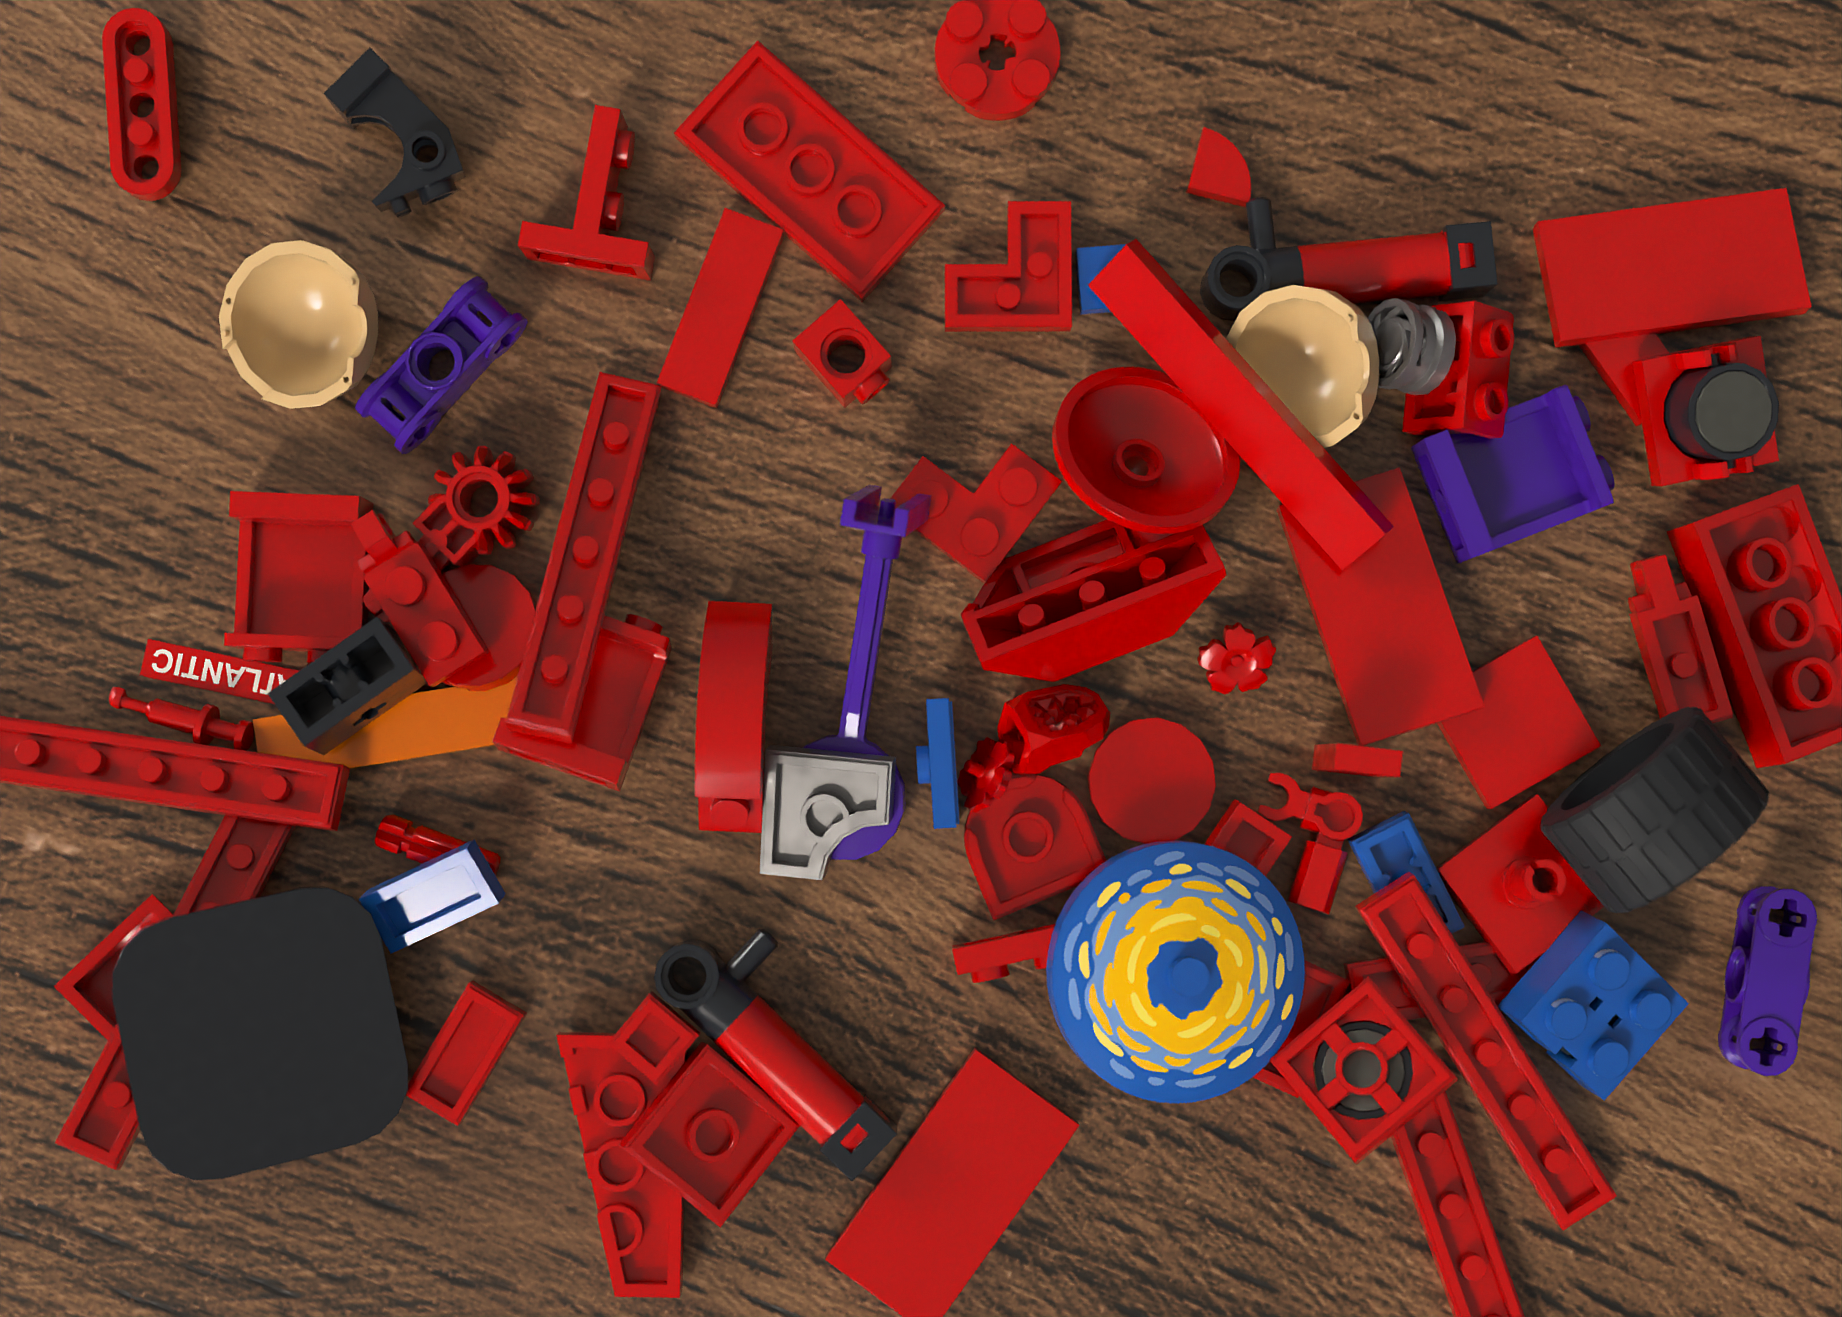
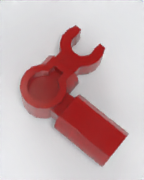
[1257,773,1363,915]

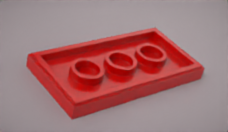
[674,40,945,302]
[1533,188,1812,348]
[1277,467,1485,746]
[825,1047,1080,1317]

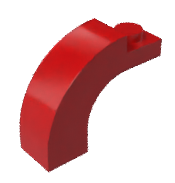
[695,601,772,833]

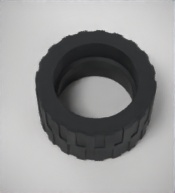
[1540,707,1769,913]

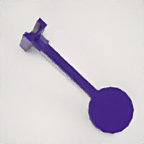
[804,485,931,860]

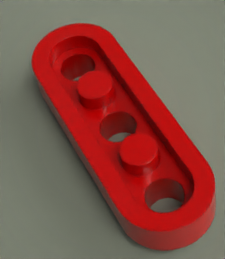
[102,8,181,201]

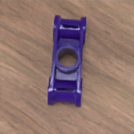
[355,276,528,454]
[1718,886,1817,1076]

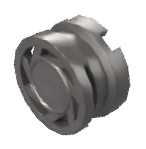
[1368,298,1456,395]

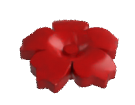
[1197,622,1276,694]
[957,737,1015,813]

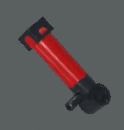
[1200,197,1498,321]
[654,929,898,1181]

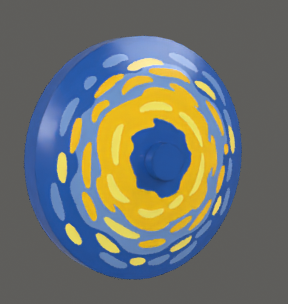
[1046,840,1305,1104]

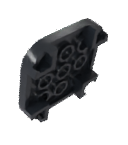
[112,886,408,1181]

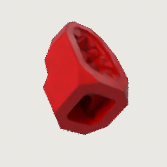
[997,684,1111,774]

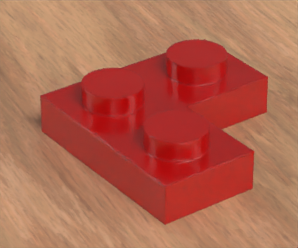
[945,201,1072,332]
[890,443,1062,584]

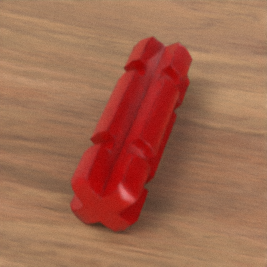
[375,815,501,876]

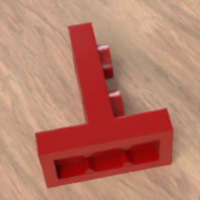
[518,105,655,281]

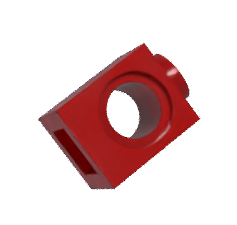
[792,299,892,408]

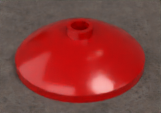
[1052,367,1240,534]

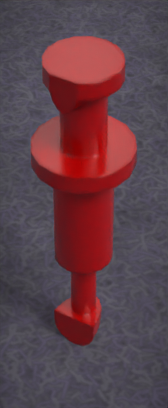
[109,687,255,751]

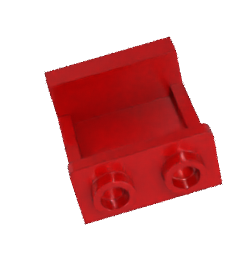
[224,491,374,663]
[492,614,672,792]

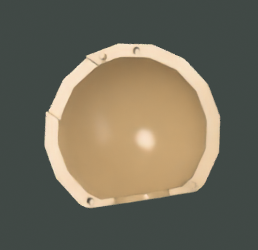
[219,240,378,409]
[1226,285,1379,448]

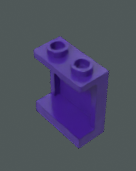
[1411,384,1615,564]

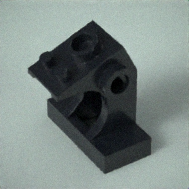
[323,47,466,218]

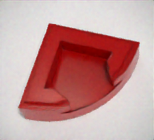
[1186,127,1251,208]

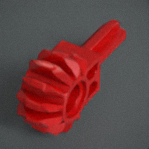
[363,446,540,623]

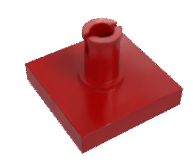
[1436,794,1604,974]

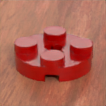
[935,0,1060,121]

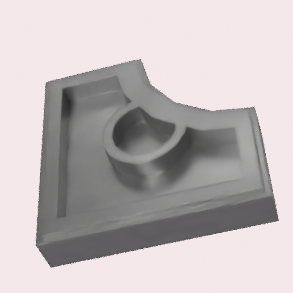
[760,745,896,880]

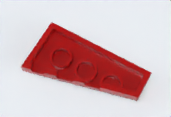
[556,1032,687,1298]

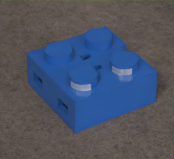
[1497,910,1689,1101]

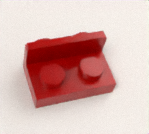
[1402,301,1514,439]

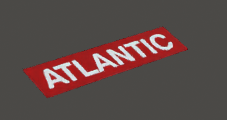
[140,639,299,704]

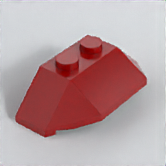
[960,519,1226,682]

